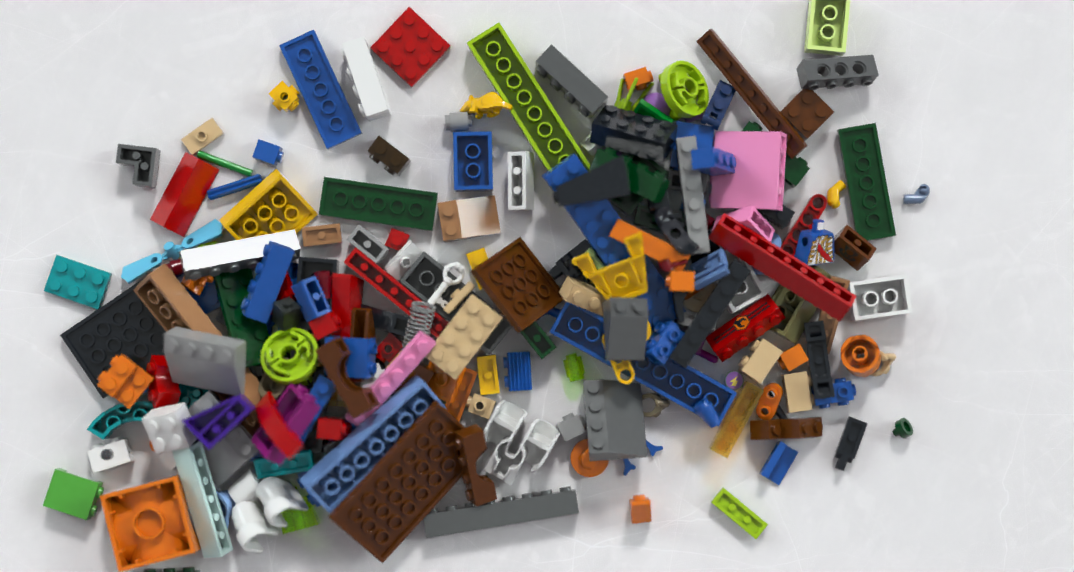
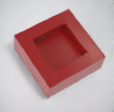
[385,228,410,251]

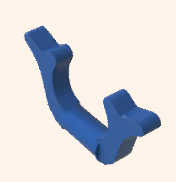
[623,440,663,476]

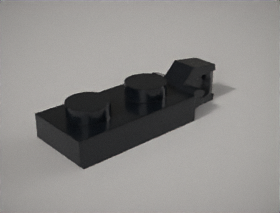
[834,416,868,471]

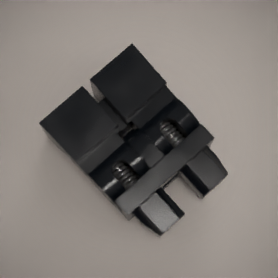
[549,239,605,288]

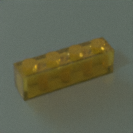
[708,381,764,458]

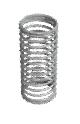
[400,301,436,364]

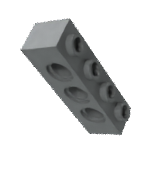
[796,55,879,90]

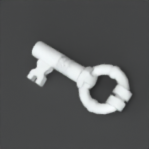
[427,262,465,308]

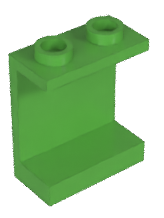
[43,468,104,520]

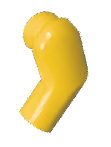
[827,180,846,209]

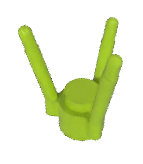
[614,77,654,111]

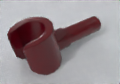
[659,258,688,272]

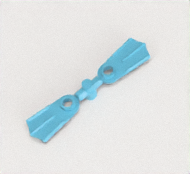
[121,219,223,284]

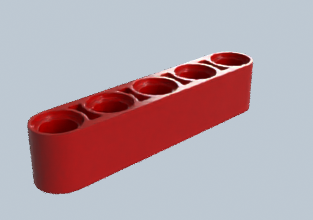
[781,194,827,256]

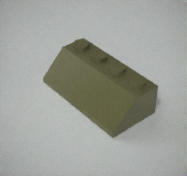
[769,265,830,344]

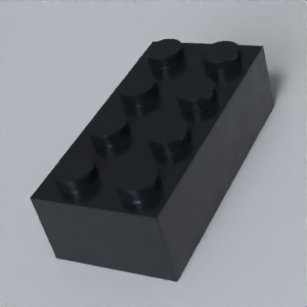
[590,105,678,163]

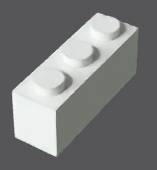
[508,151,534,210]

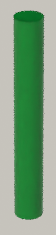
[197,150,253,177]

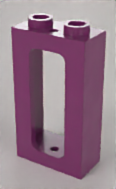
[251,383,321,466]

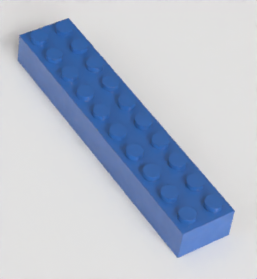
[542,153,686,333]
[549,302,737,427]

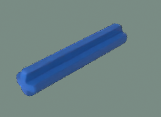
[207,174,263,200]

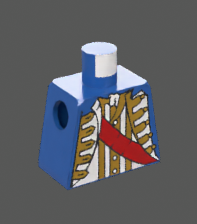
[794,219,835,266]

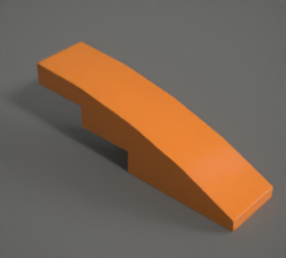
[609,219,691,271]

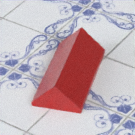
[150,152,220,237]

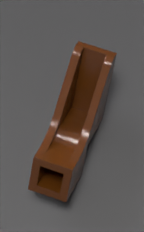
[349,308,377,382]
[750,417,823,440]

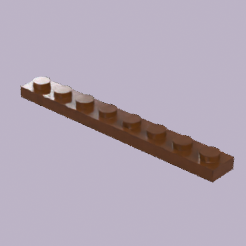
[696,29,808,159]

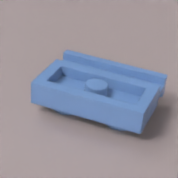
[690,248,730,291]

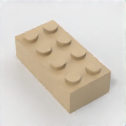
[425,294,503,380]

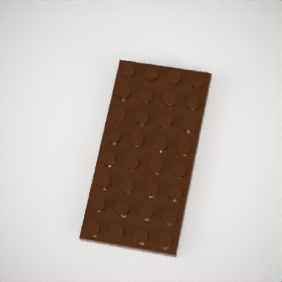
[328,400,488,563]

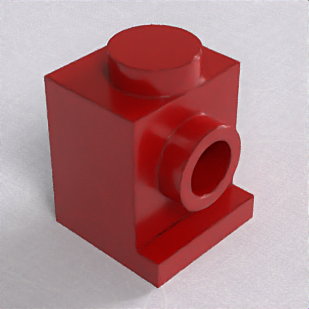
[376,332,405,362]

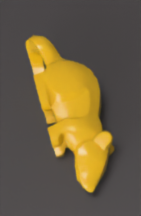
[460,92,513,119]

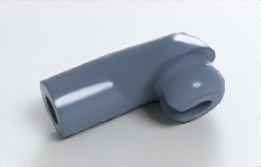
[903,184,930,204]

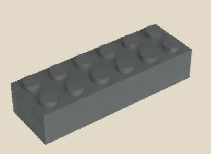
[400,251,512,355]

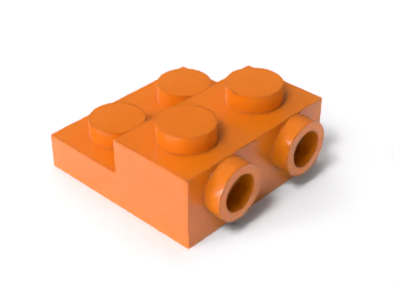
[97,354,155,409]

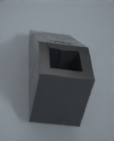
[361,304,414,338]

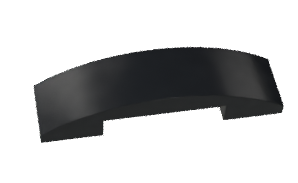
[804,320,835,400]

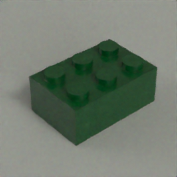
[608,154,667,217]

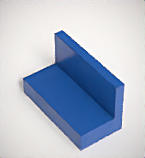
[759,440,798,485]

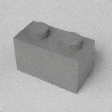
[346,225,390,265]

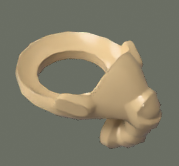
[870,351,896,377]

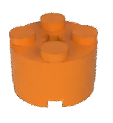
[841,335,882,377]

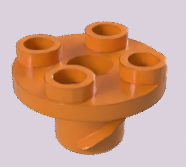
[570,439,609,477]

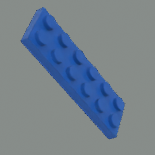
[279,29,362,149]

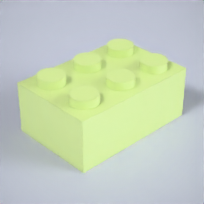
[804,0,850,56]

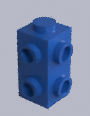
[645,321,684,365]
[810,378,856,409]

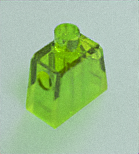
[281,486,320,534]

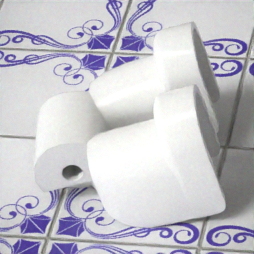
[484,400,561,485]
[228,467,309,553]

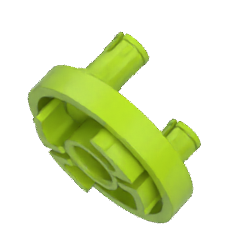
[658,61,709,121]
[260,327,319,385]

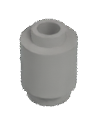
[445,112,473,132]

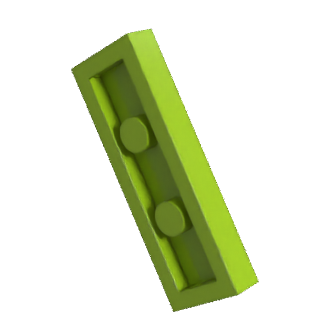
[711,487,768,539]

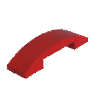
[256,391,304,460]

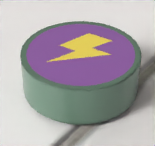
[724,371,744,390]

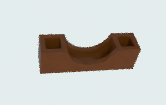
[315,336,380,419]
[454,424,497,507]

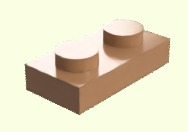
[302,223,342,247]

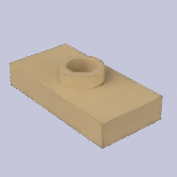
[181,118,224,155]
[443,281,475,314]

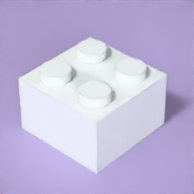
[141,402,197,454]

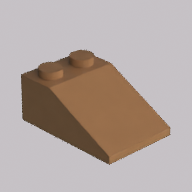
[437,195,501,242]

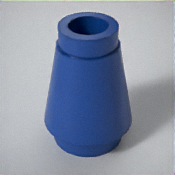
[694,398,720,428]

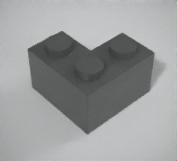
[116,144,161,188]

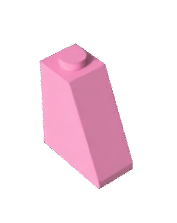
[712,205,775,242]

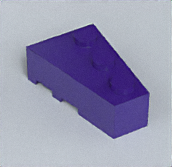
[182,394,256,450]

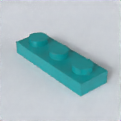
[253,449,315,479]

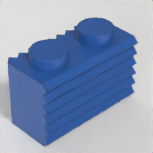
[291,276,331,322]
[503,351,532,391]

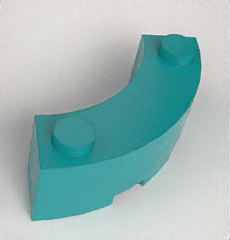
[87,401,154,440]

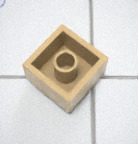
[738,338,783,384]

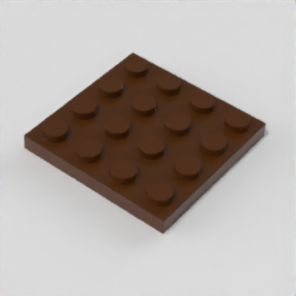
[470,237,564,333]

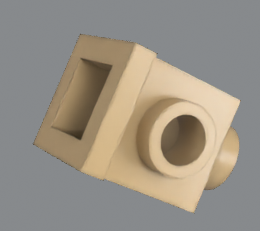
[466,393,496,419]

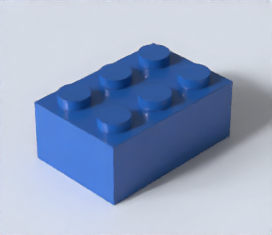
[453,131,493,192]

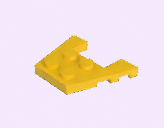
[571,232,648,300]

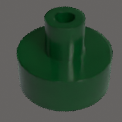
[892,418,913,439]

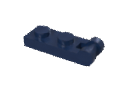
[700,80,736,130]

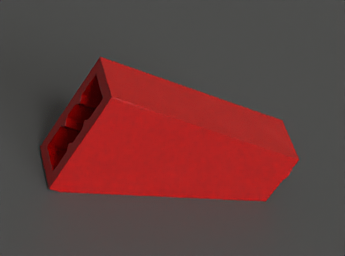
[332,273,364,337]

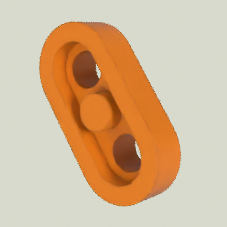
[756,383,783,420]

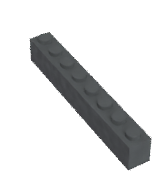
[423,486,579,538]

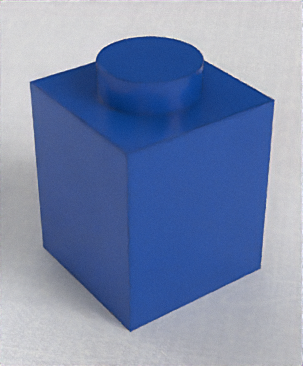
[252,139,284,166]

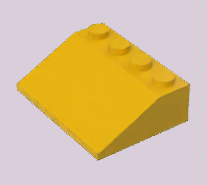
[220,169,318,240]

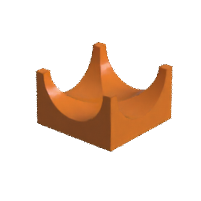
[100,475,201,572]

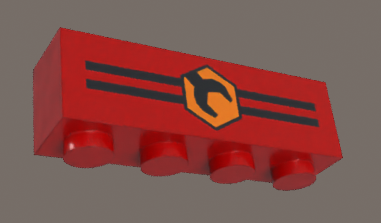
[706,294,785,362]

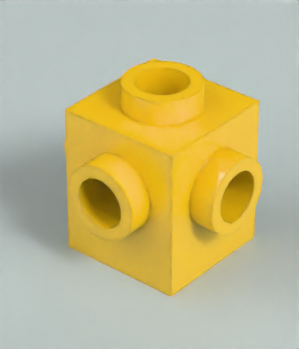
[268,81,300,113]

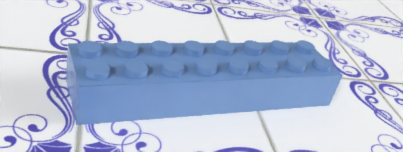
[299,375,446,514]

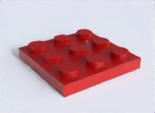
[370,7,451,88]

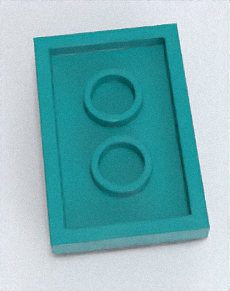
[44,255,112,309]

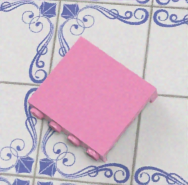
[709,131,787,211]

